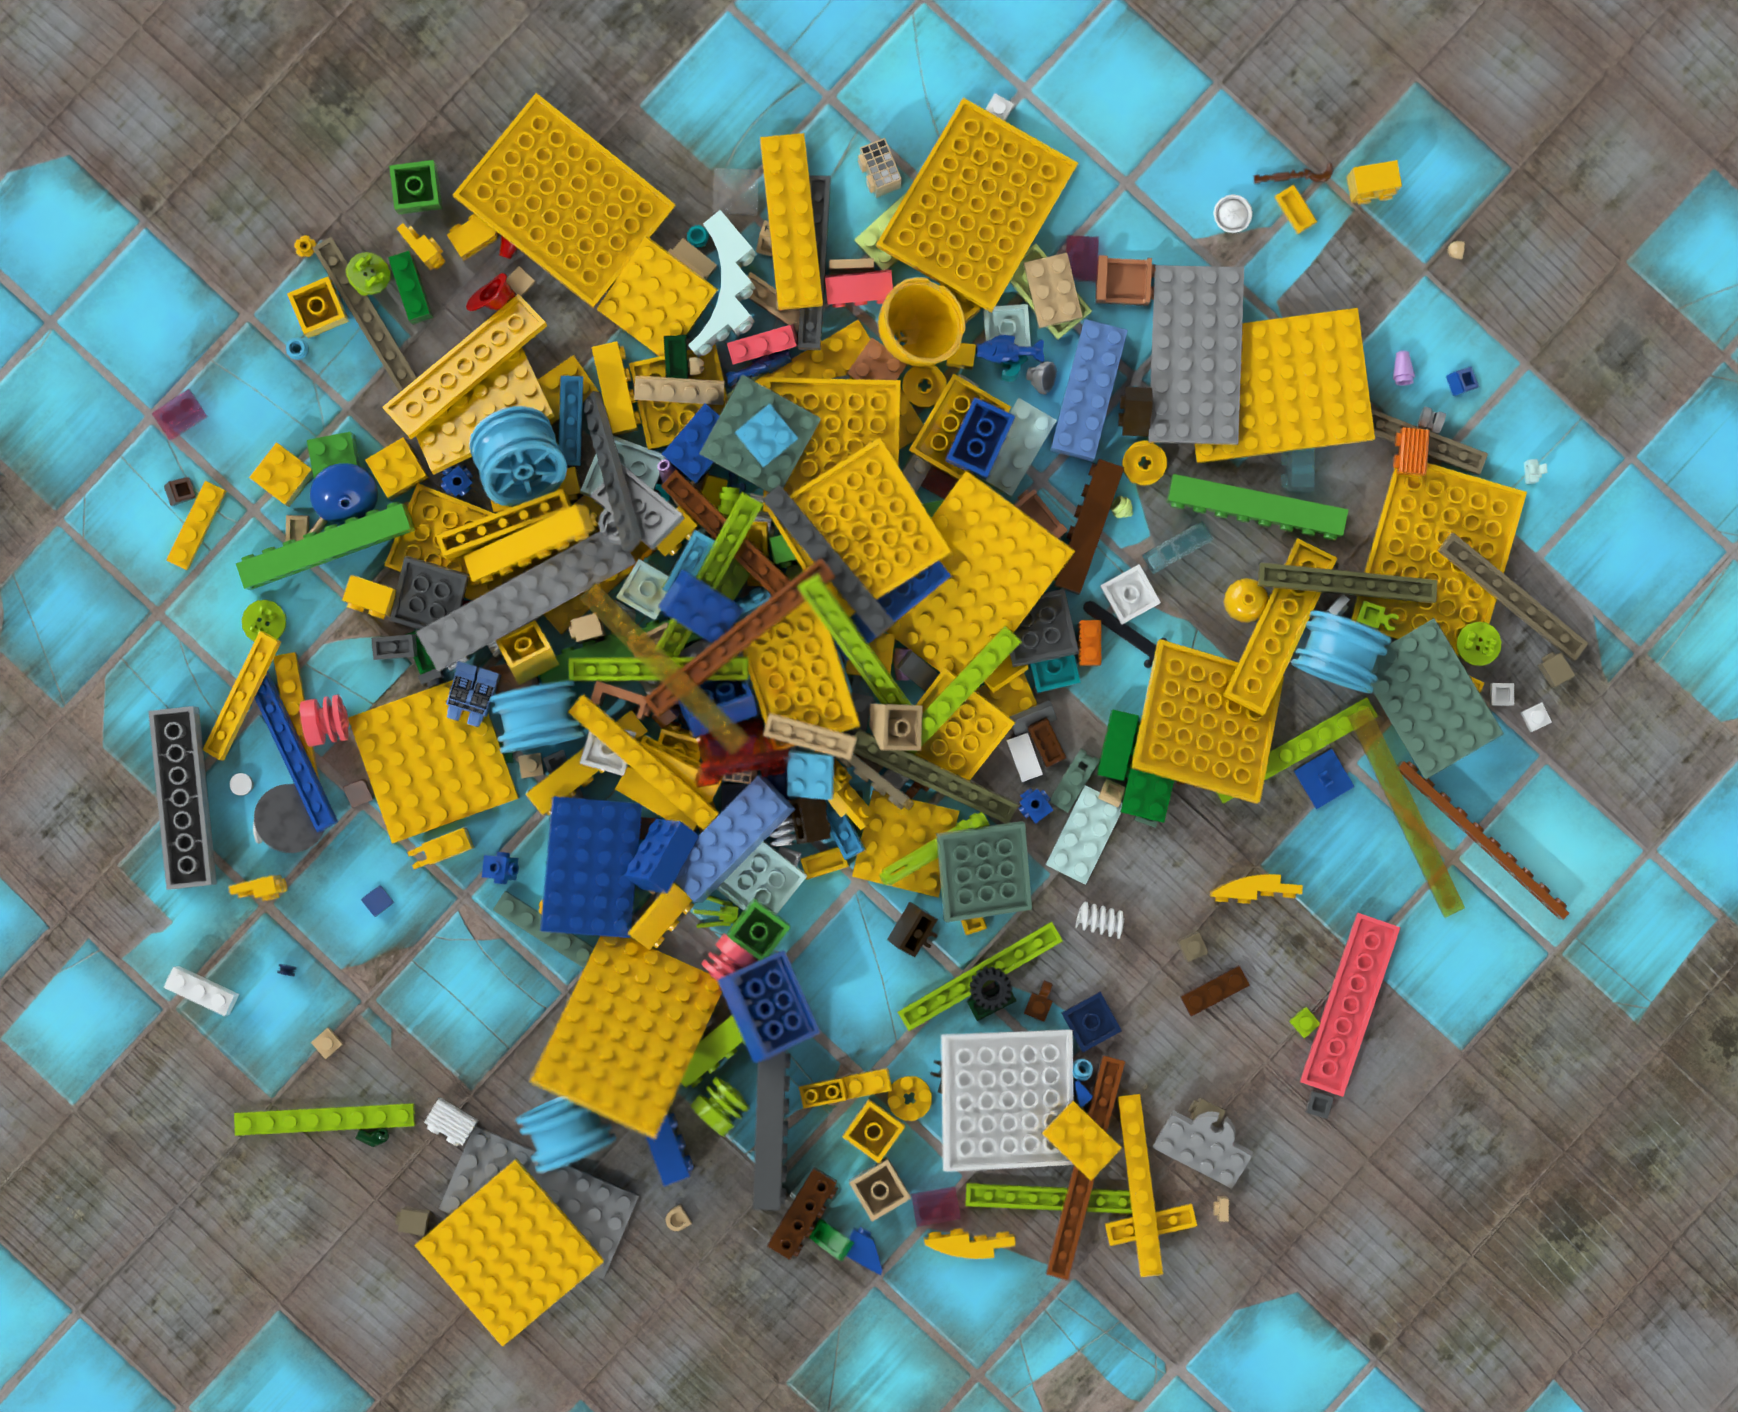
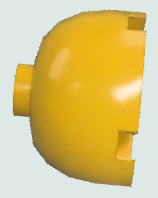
[1223,578,1269,623]

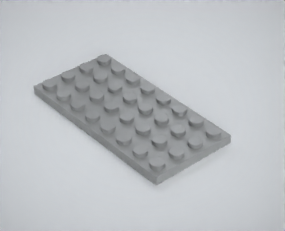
[1149,265,1244,445]
[439,1126,639,1279]

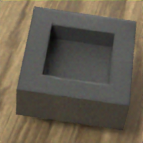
[418,669,445,687]
[1305,1090,1334,1119]

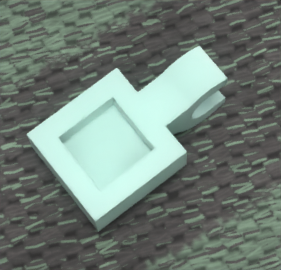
[1524,459,1548,484]

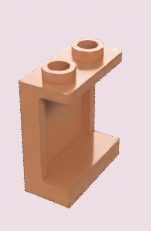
[1095,255,1156,306]
[1015,489,1068,538]
[590,681,652,720]

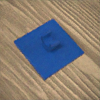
[1294,749,1355,809]

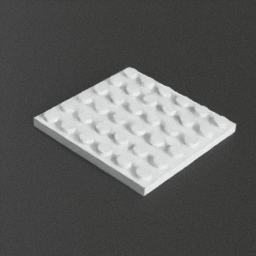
[941,1029,1074,1172]

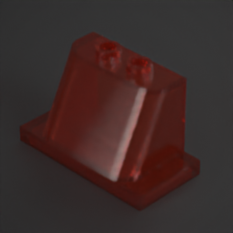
[695,719,790,788]

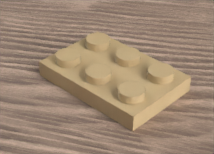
[1024,253,1082,329]

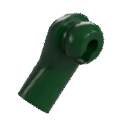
[355,1128,389,1147]

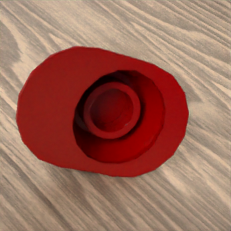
[466,273,516,311]

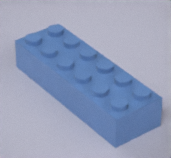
[1050,319,1128,462]
[675,776,795,903]

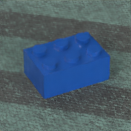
[946,397,1015,480]
[662,403,720,485]
[658,569,743,643]
[679,680,757,737]
[624,819,699,894]
[645,1109,694,1186]

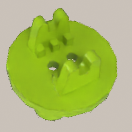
[345,252,390,296]
[241,600,287,642]
[1456,622,1502,666]

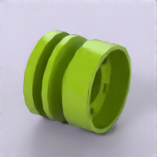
[690,1076,750,1136]

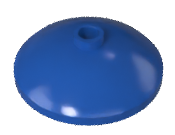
[310,463,378,525]

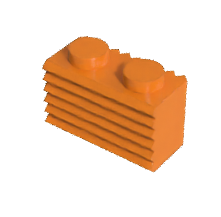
[1393,427,1430,476]
[1077,620,1101,666]

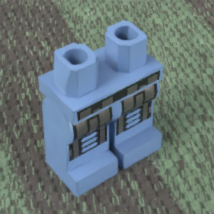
[446,661,501,727]

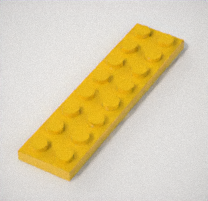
[760,133,823,310]
[382,294,547,439]
[1223,538,1337,715]

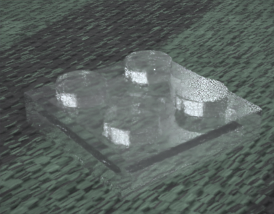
[713,168,759,215]

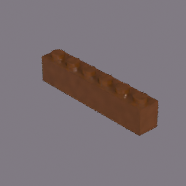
[1054,459,1124,595]

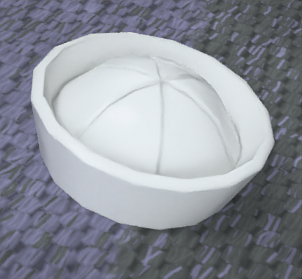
[1214,194,1253,233]

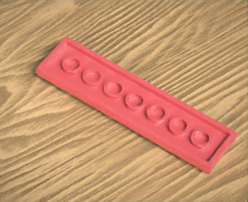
[1300,913,1401,1097]

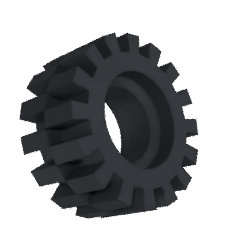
[970,966,1012,1010]

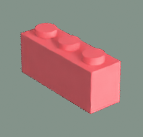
[825,269,893,308]
[727,324,798,365]

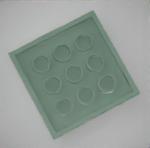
[699,375,821,493]
[936,821,1032,923]

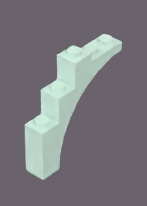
[688,210,757,358]

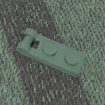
[1050,748,1100,813]

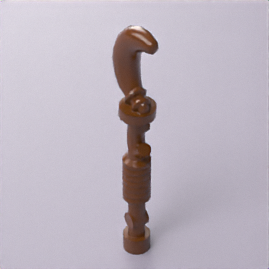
[1253,163,1333,184]

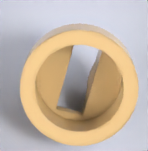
[1448,241,1465,259]
[688,357,704,376]

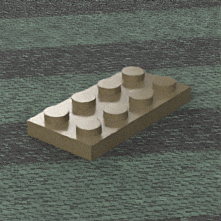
[836,754,914,810]

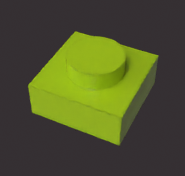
[1289,1007,1320,1039]

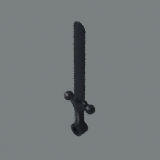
[1083,601,1167,668]

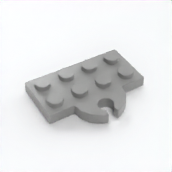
[591,465,685,550]
[1152,1110,1253,1189]

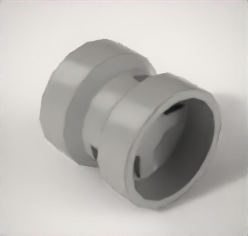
[1417,406,1446,434]

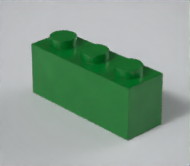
[388,251,433,325]
[1096,710,1141,781]

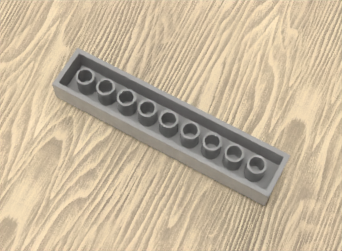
[416,526,636,671]

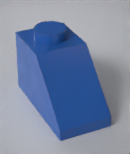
[846,1227,882,1275]

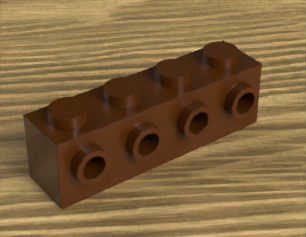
[767,1167,838,1260]

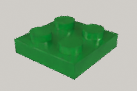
[1120,769,1174,823]

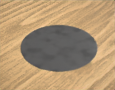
[254,784,324,853]

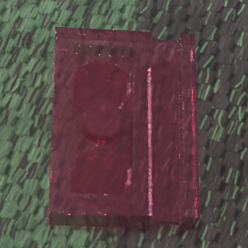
[1066,235,1099,282]
[152,389,208,441]
[911,1186,961,1227]

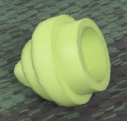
[1110,496,1133,518]

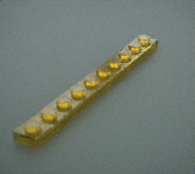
[580,582,749,754]
[1348,707,1465,918]

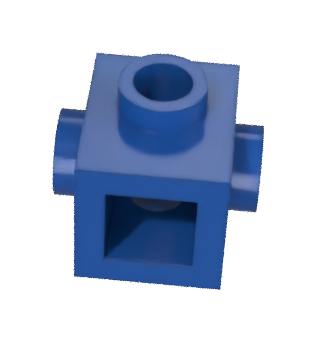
[440,464,473,497]
[1018,788,1053,824]
[482,852,519,884]

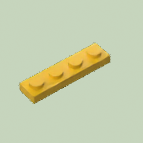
[166,481,227,571]
[1104,1203,1197,1246]

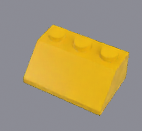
[628,881,694,950]

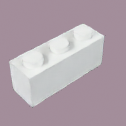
[164,966,239,1016]

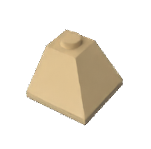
[869,704,922,751]

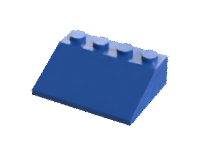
[718,950,821,1063]

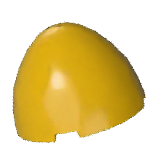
[878,277,966,366]

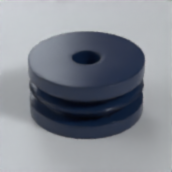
[277,964,297,976]

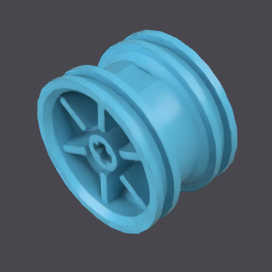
[469,406,567,507]
[1291,611,1392,693]
[490,681,585,753]
[515,1096,616,1172]

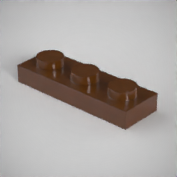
[1180,965,1250,1017]

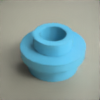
[286,338,309,360]
[1072,1059,1093,1081]

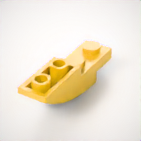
[815,751,877,830]
[1210,874,1303,904]
[799,1068,893,1109]
[924,1228,1016,1259]

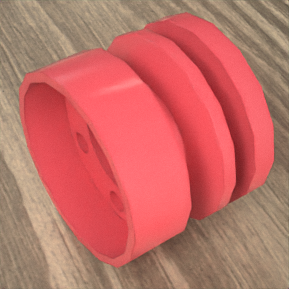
[300,694,349,747]
[701,933,760,981]

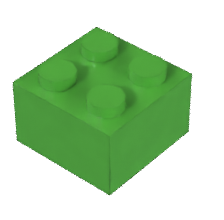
[389,160,442,215]
[307,432,361,479]
[727,897,791,960]

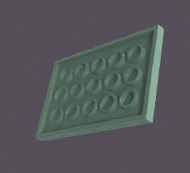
[1370,618,1504,779]

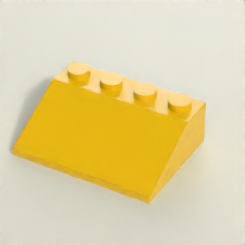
[909,374,1011,482]

